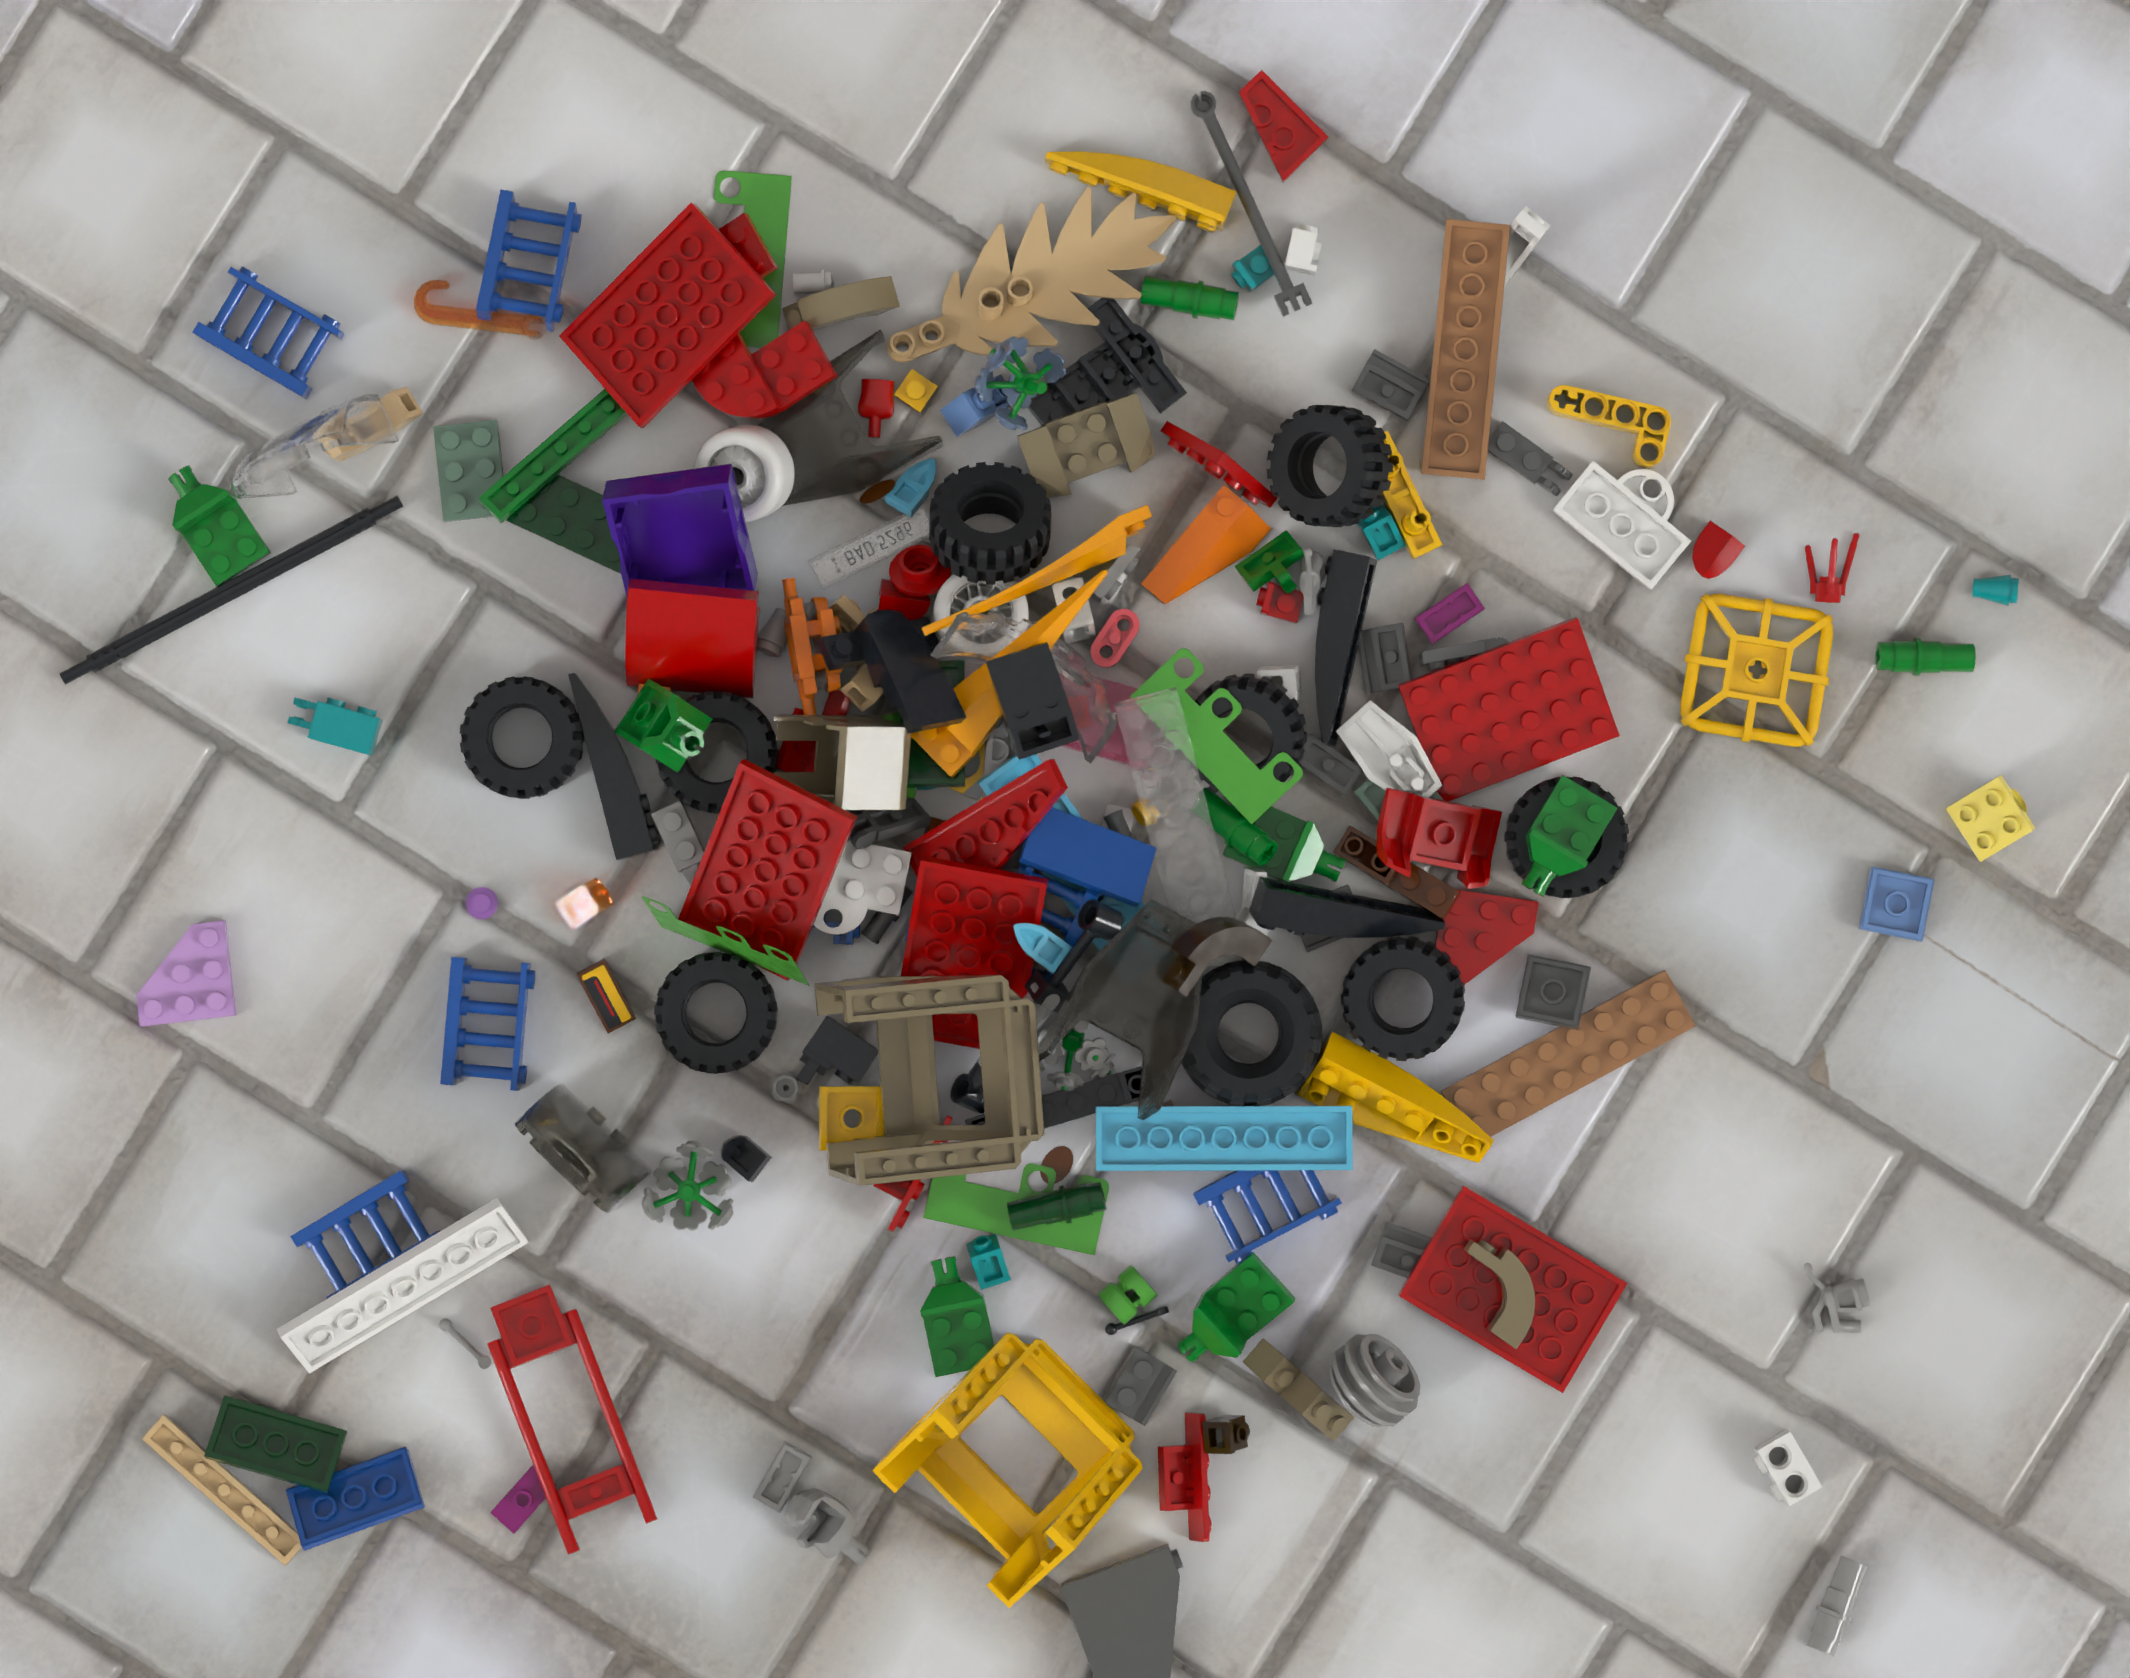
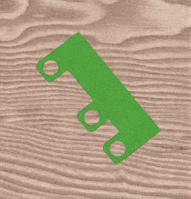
[714,171,792,348]
[1130,648,1303,824]
[642,896,810,986]
[923,1164,1109,1255]

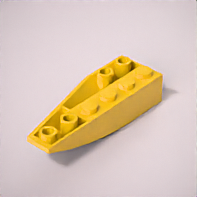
[1045,151,1237,233]
[1297,1031,1494,1163]

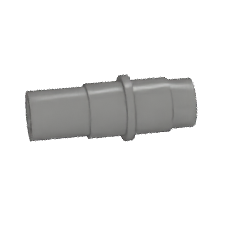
[1807,1556,1868,1656]

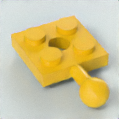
[819,1086,884,1151]

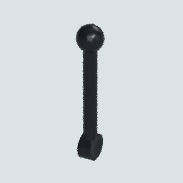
[1105,1306,1169,1335]

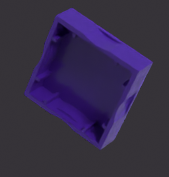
[602,464,758,596]

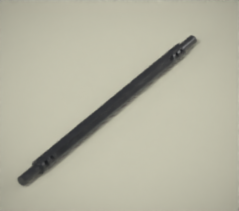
[60,495,404,684]

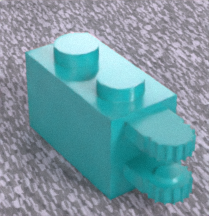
[288,697,383,756]

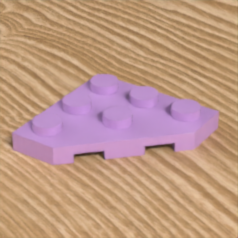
[136,921,236,1027]

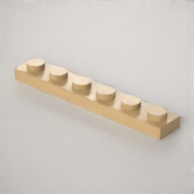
[142,1414,302,1566]

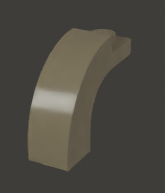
[782,276,900,332]
[1463,1239,1535,1349]

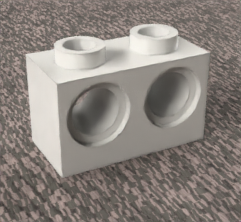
[1753,1429,1822,1506]

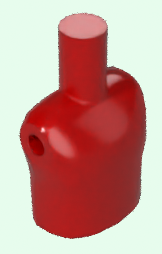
[858,379,895,438]

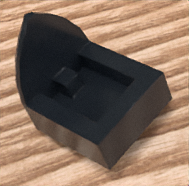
[721,1135,772,1182]

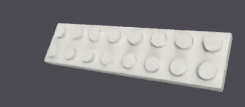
[277,1197,529,1374]

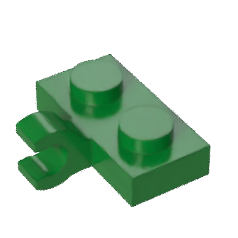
[1235,530,1304,594]

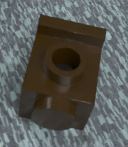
[1202,1415,1250,1454]

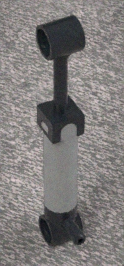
[950,899,1123,1114]

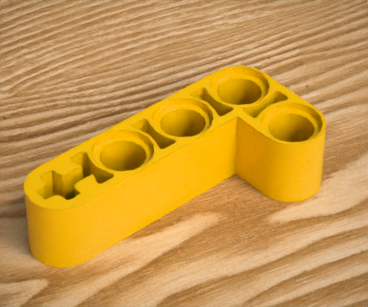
[1547,385,1671,469]

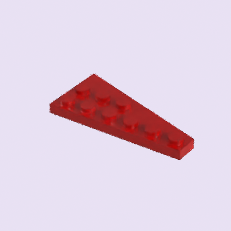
[903,759,1068,877]

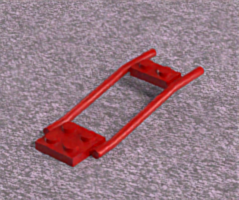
[487,1284,658,1555]

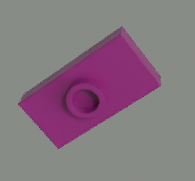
[1414,583,1485,645]
[490,1465,557,1534]

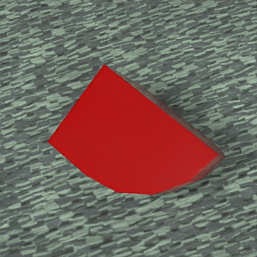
[1692,520,1745,579]
[877,579,931,620]

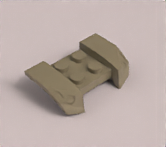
[1017,392,1156,498]

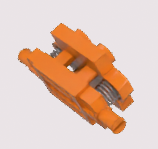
[782,578,843,715]

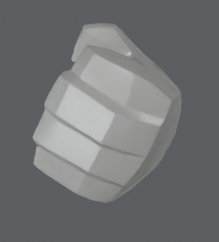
[784,1488,871,1566]

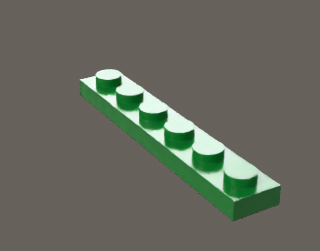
[479,389,627,523]

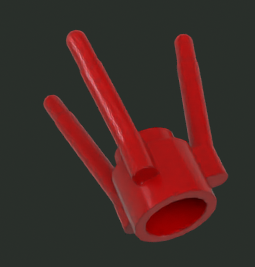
[1805,533,1859,603]

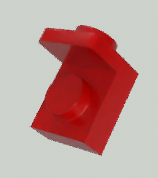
[1256,581,1304,624]

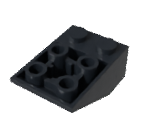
[986,642,1080,760]

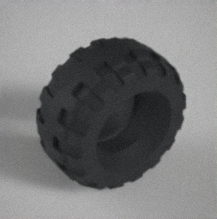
[1175,960,1322,1107]

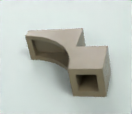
[1243,1338,1354,1441]

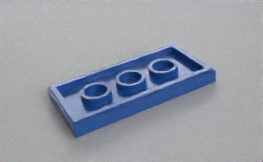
[1019,807,1157,907]
[286,1447,425,1551]

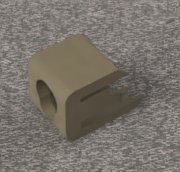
[773,715,911,810]

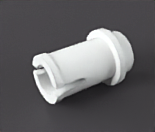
[793,269,833,294]

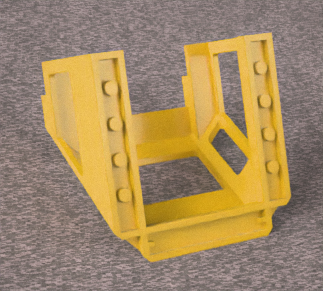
[872,1333,1143,1608]

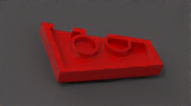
[1239,70,1328,183]

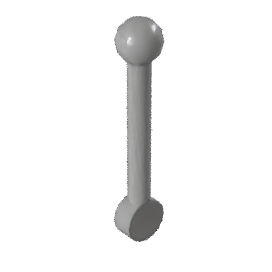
[439,1318,491,1369]

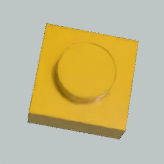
[894,369,938,414]

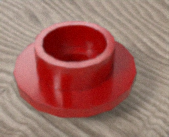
[889,545,951,596]

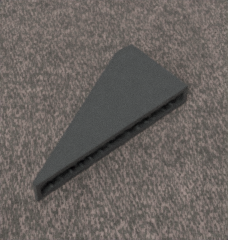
[1061,1544,1183,1678]

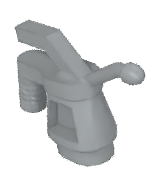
[1300,548,1325,615]
[1804,1263,1870,1333]

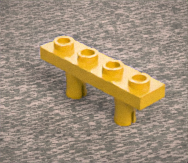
[1382,431,1442,560]

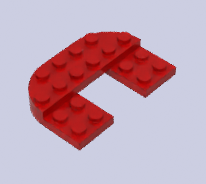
[692,213,838,419]

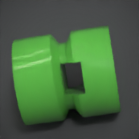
[1098,1265,1158,1325]

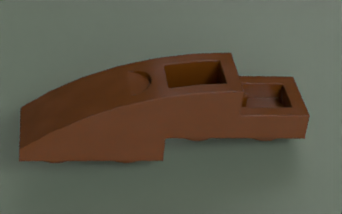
[1333,825,1460,920]

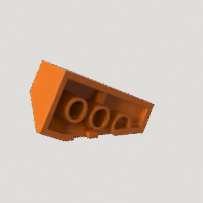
[1141,485,1271,605]

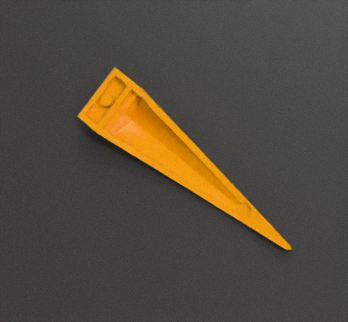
[922,505,1152,636]
[911,570,1108,778]

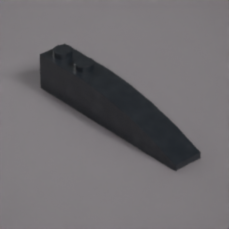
[1315,549,1377,746]
[568,673,659,860]
[1249,876,1445,938]

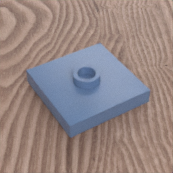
[1858,867,1935,942]

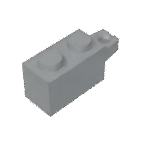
[651,801,705,886]

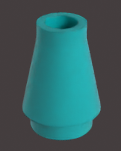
[1972,575,2019,606]

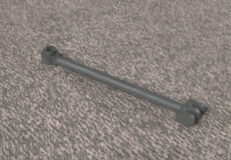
[1191,91,1312,317]

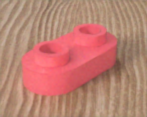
[1090,609,1140,668]

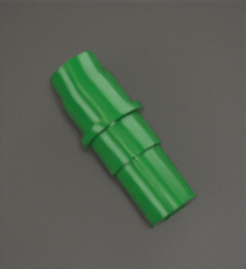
[1140,276,1239,321]
[1875,638,1976,676]
[1189,787,1278,866]

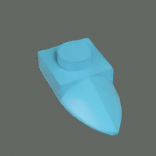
[885,458,936,518]
[1013,923,1072,973]

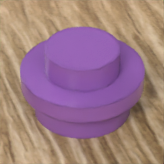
[466,887,498,919]

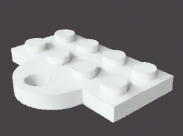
[1552,461,1691,591]
[814,840,912,935]

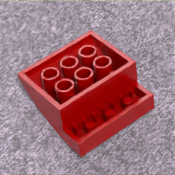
[625,579,760,698]

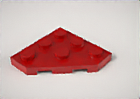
[1160,421,1278,508]
[1435,889,1538,985]

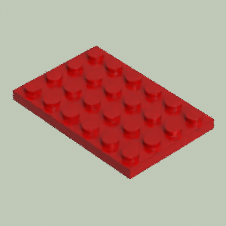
[559,202,777,428]
[1398,617,1620,801]
[678,759,857,981]
[901,856,1048,1049]
[1398,1185,1628,1393]

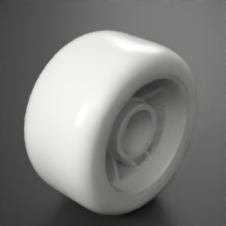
[694,425,795,523]
[932,574,1029,664]

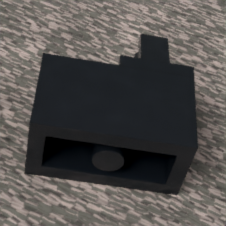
[797,1015,878,1085]

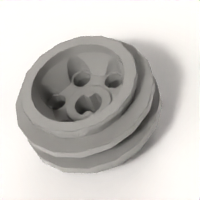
[1329,1334,1421,1427]

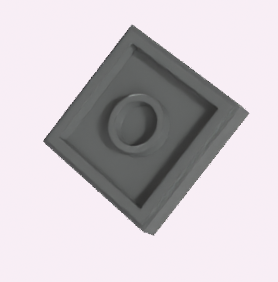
[1515,955,1591,1030]

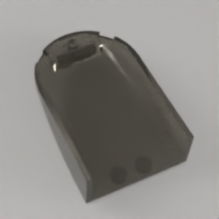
[514,1084,654,1213]

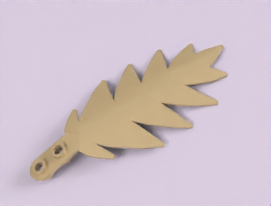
[887,187,1176,363]

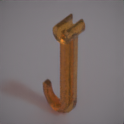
[414,280,544,340]

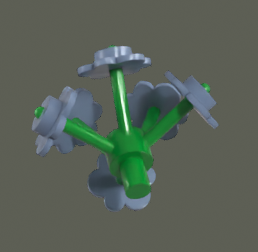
[975,336,1066,430]

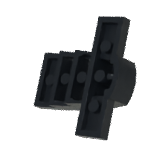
[1027,298,1187,425]
[817,610,966,734]

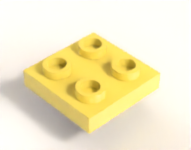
[1946,775,2035,862]

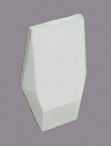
[1336,700,1442,798]

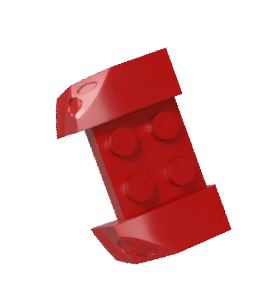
[1377,788,1502,889]

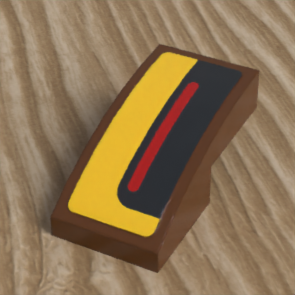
[576,958,636,1033]

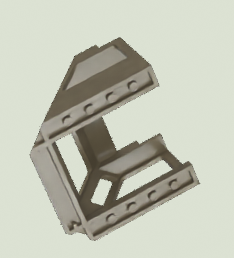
[814,975,1044,1186]

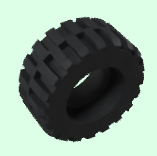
[1267,405,1393,527]
[929,462,1052,585]
[1184,673,1307,798]
[460,676,584,799]
[655,691,778,814]
[1504,776,1629,898]
[1341,936,1465,1061]
[654,952,778,1074]

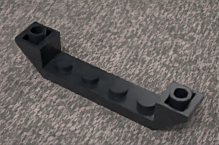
[964,1064,1157,1129]

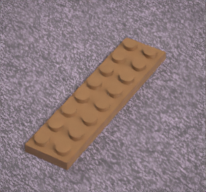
[1421,219,1510,480]
[1441,970,1695,1137]

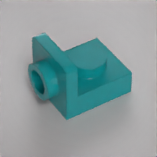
[1231,245,1274,292]
[1357,505,1406,561]
[966,1234,1011,1290]

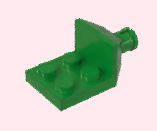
[168,465,271,587]
[614,679,712,773]
[1521,775,1617,897]
[1222,806,1346,882]
[1178,1252,1296,1362]
[920,1256,994,1377]

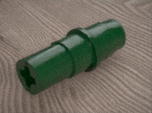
[1007,1182,1107,1230]

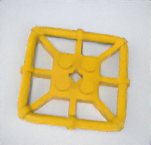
[1680,593,1833,747]

